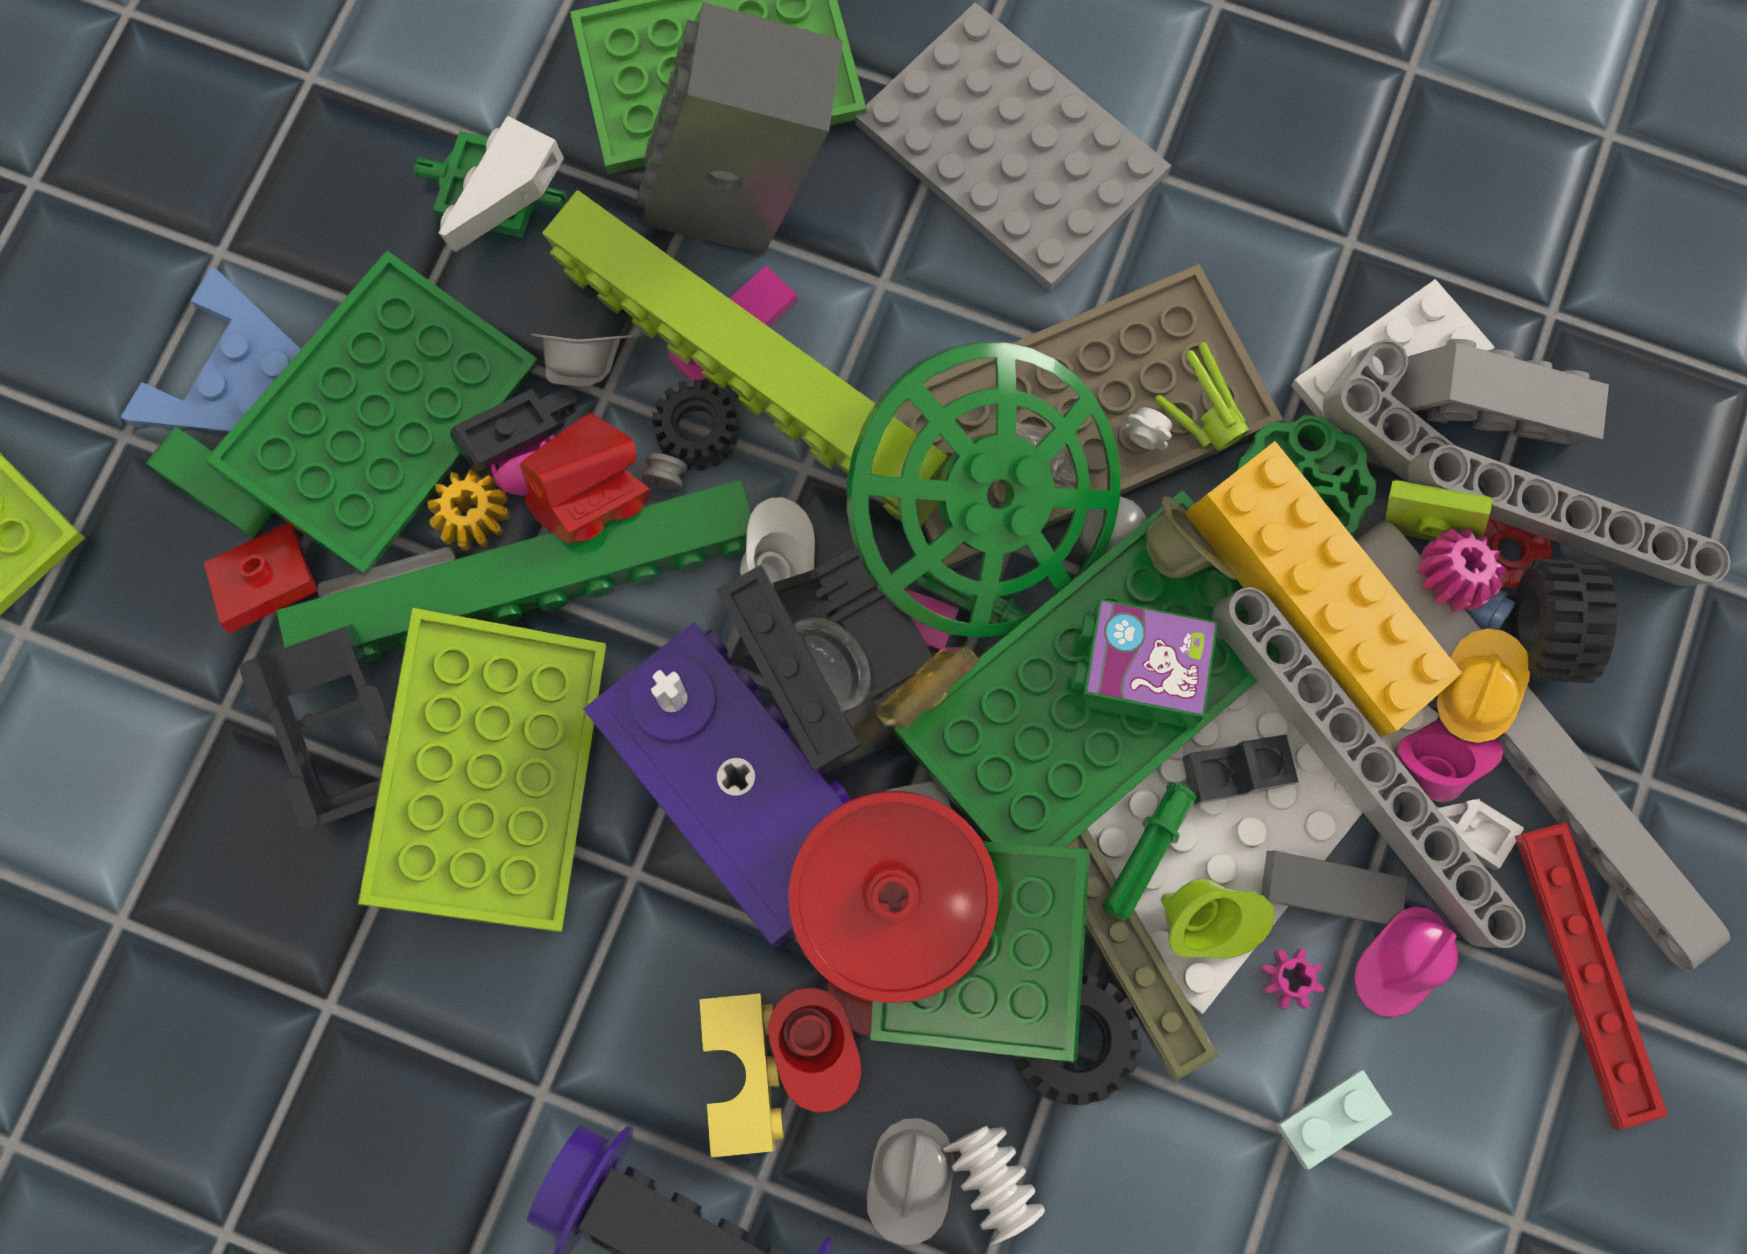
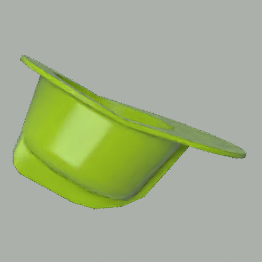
[1161,878,1275,959]

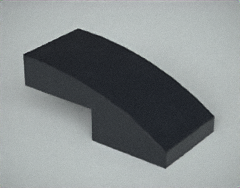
[1182,734,1299,805]

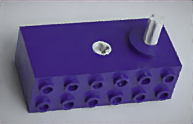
[583,622,851,952]

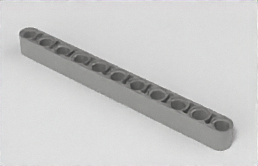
[1356,520,1730,972]

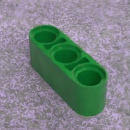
[145,427,274,539]

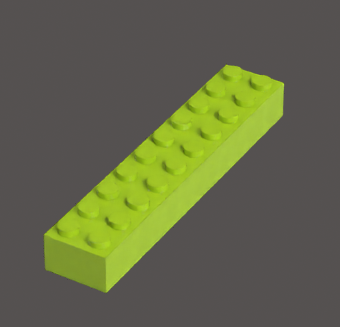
[542,190,949,526]

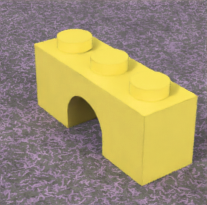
[699,993,784,1157]

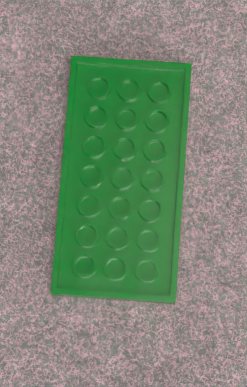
[893,490,1280,847]

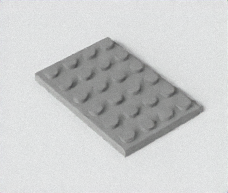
[855,2,1171,292]

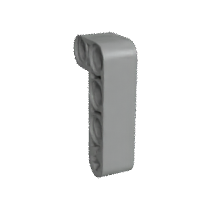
[1323,339,1487,495]

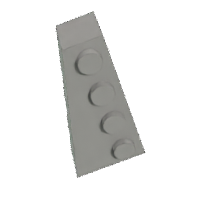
[1392,339,1609,446]

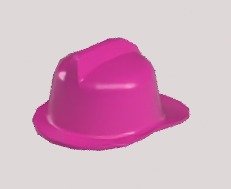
[1397,719,1503,802]
[1354,906,1458,1017]

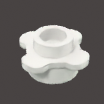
[1124,407,1172,450]

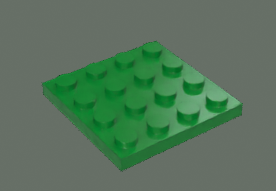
[870,841,1090,1062]

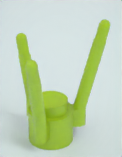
[1155,342,1250,452]

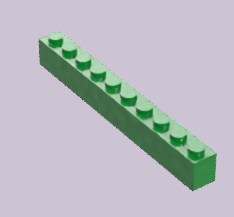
[276,479,751,663]

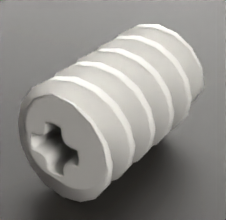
[943,1125,1045,1246]

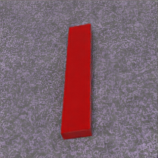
[1515,822,1668,1130]

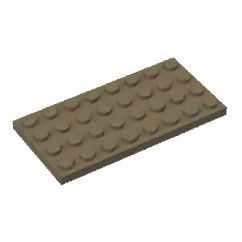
[873,264,1283,569]

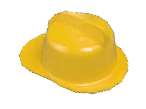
[1436,628,1530,743]

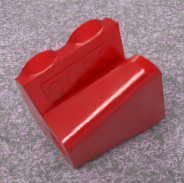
[520,413,650,544]

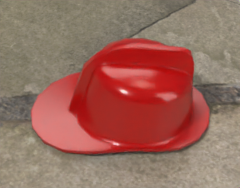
[768,987,862,1112]

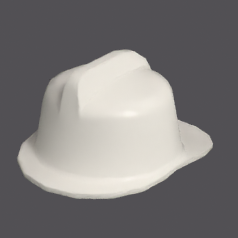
[740,497,815,583]

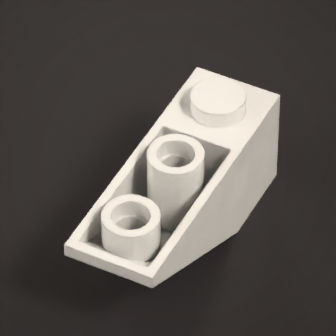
[439,116,564,252]

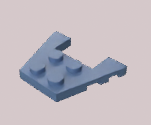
[121,267,301,436]

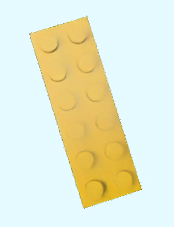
[1184,441,1462,737]

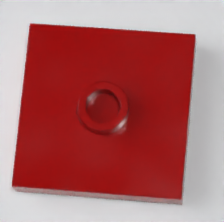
[203,523,317,634]

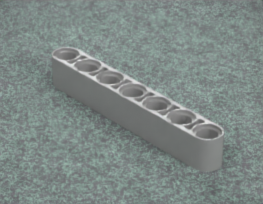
[1408,445,1731,587]

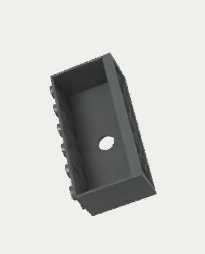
[636,2,843,254]

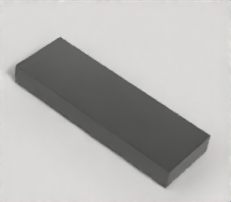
[1261,850,1407,926]

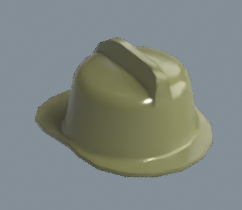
[1146,497,1236,580]

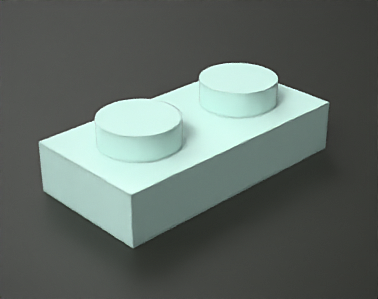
[1276,1070,1392,1170]

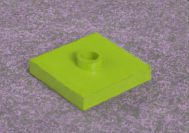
[1385,480,1493,541]

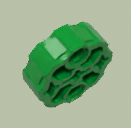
[1231,415,1376,536]

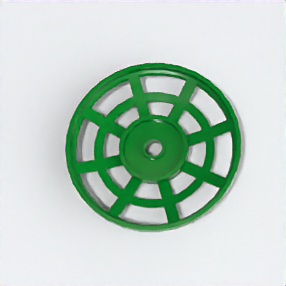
[847,342,1121,638]

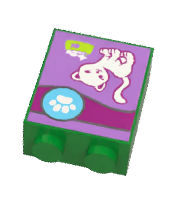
[1071,599,1218,729]

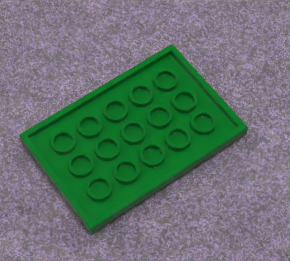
[206,251,538,577]

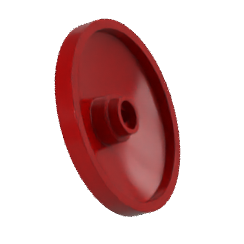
[788,791,998,1003]

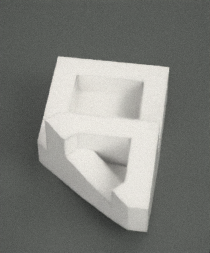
[1437,799,1524,871]

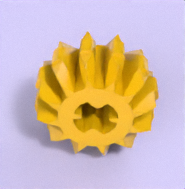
[428,469,510,551]

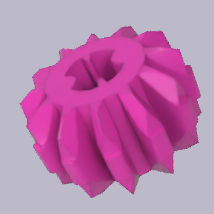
[1416,528,1506,613]

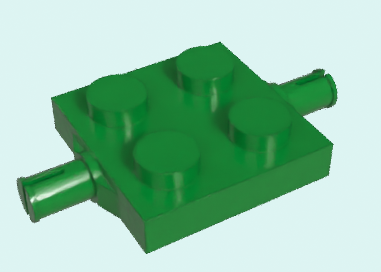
[414,131,567,238]

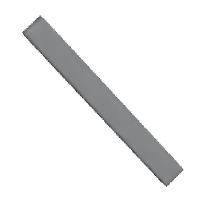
[1212,587,1526,948]

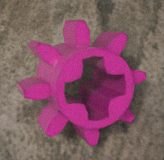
[1259,948,1325,1010]

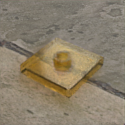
[875,647,980,729]

